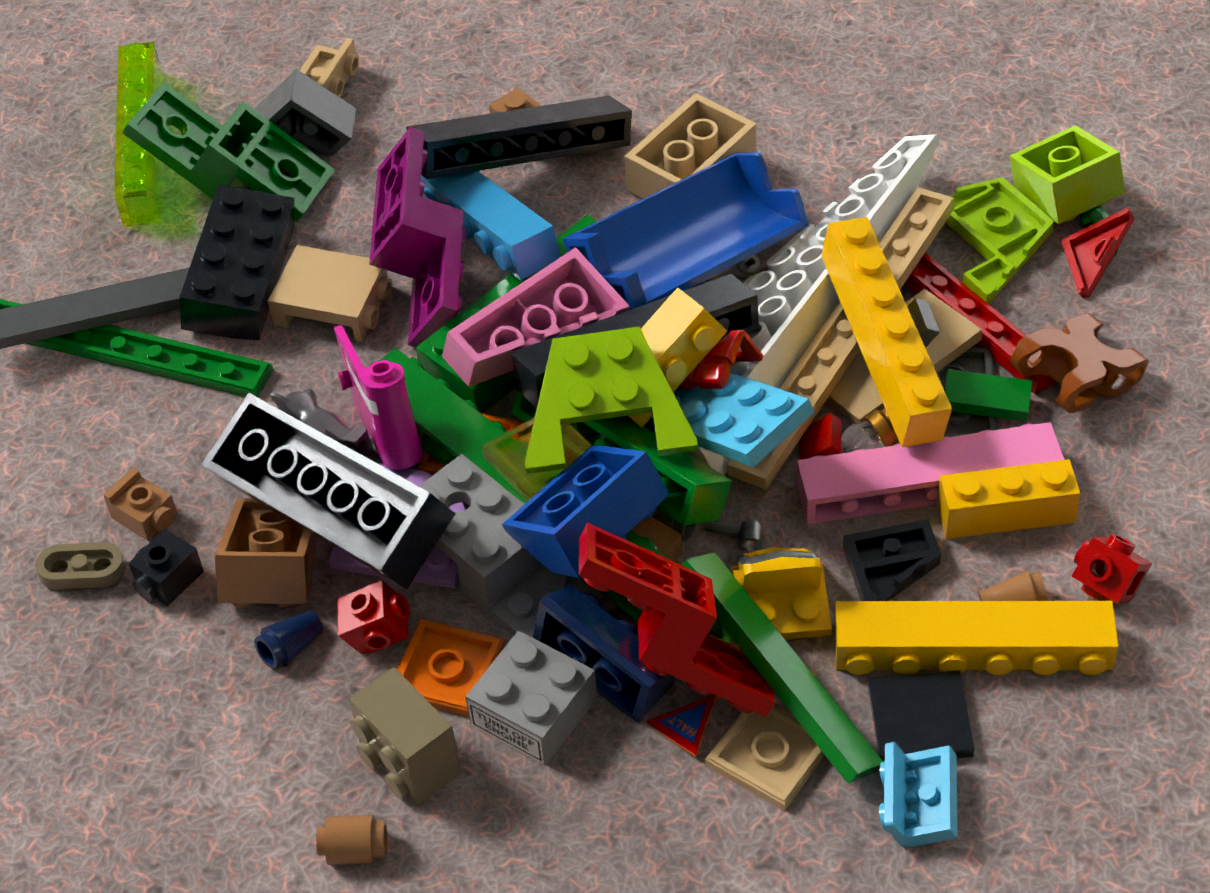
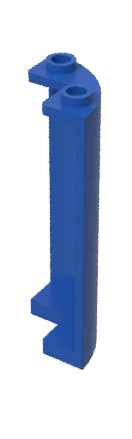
[563,152,809,310]

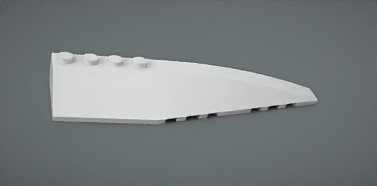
[644,134,939,475]

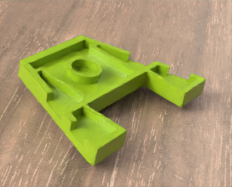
[945,177,1054,304]
[525,327,698,474]

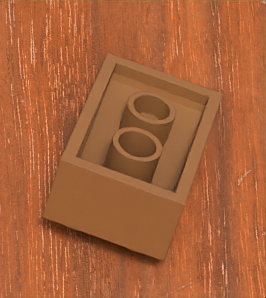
[215,498,317,608]

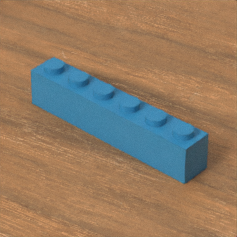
[421,171,561,280]

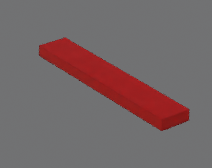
[904,253,1056,393]

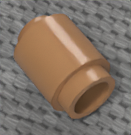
[316,815,388,865]

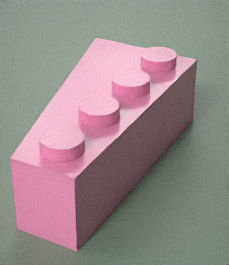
[442,247,630,387]

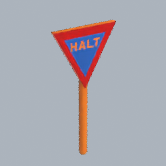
[646,694,721,758]

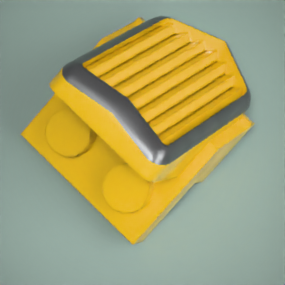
[731,547,832,640]

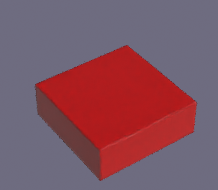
[800,413,841,460]

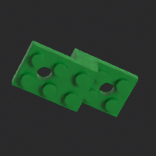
[122,82,335,222]

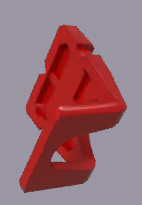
[677,330,764,389]

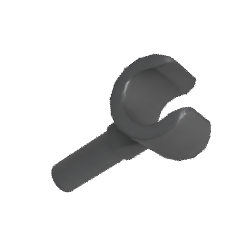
[705,519,764,551]

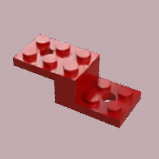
[579,522,775,717]

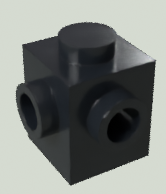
[128,529,204,606]

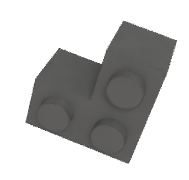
[254,69,357,156]

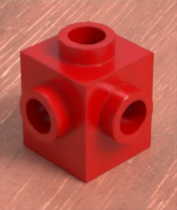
[1072,533,1152,604]
[337,580,410,654]

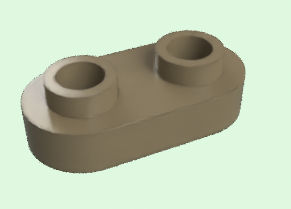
[35,542,126,590]

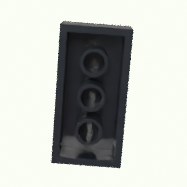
[179,184,295,340]

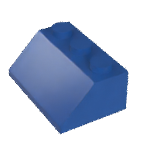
[502,445,670,578]

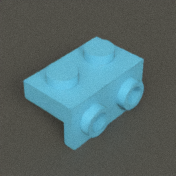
[879,742,958,847]

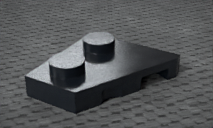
[843,519,941,601]

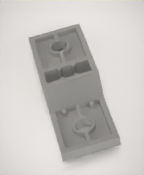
[419,454,616,638]

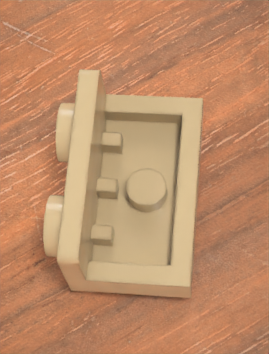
[300,38,360,97]

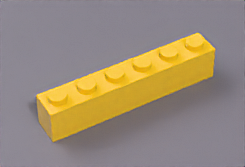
[821,217,952,448]
[835,601,1118,675]

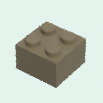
[349,667,462,807]

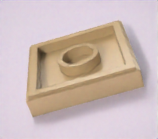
[705,704,825,811]

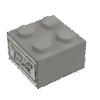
[465,630,598,765]

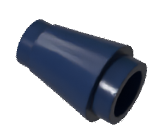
[254,610,323,668]

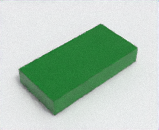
[945,369,1032,422]

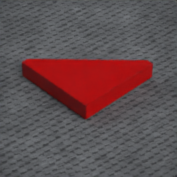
[1061,207,1135,298]

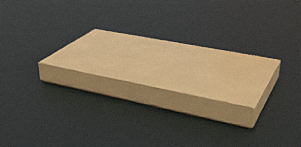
[825,289,982,429]

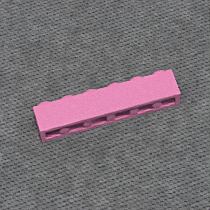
[796,422,1064,524]

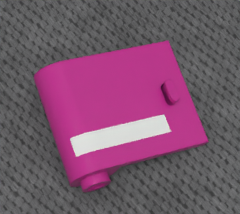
[334,325,424,469]

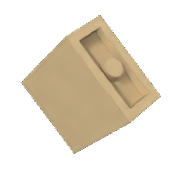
[268,245,393,342]

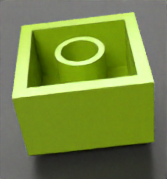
[1010,125,1125,224]

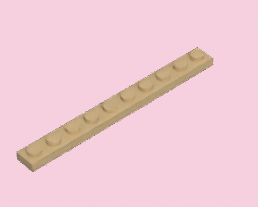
[727,187,954,490]

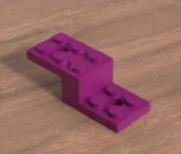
[369,127,466,347]

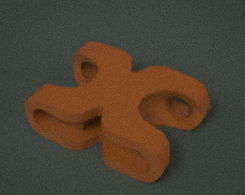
[1010,313,1149,413]

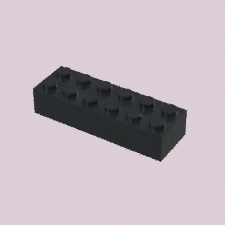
[201,393,456,590]

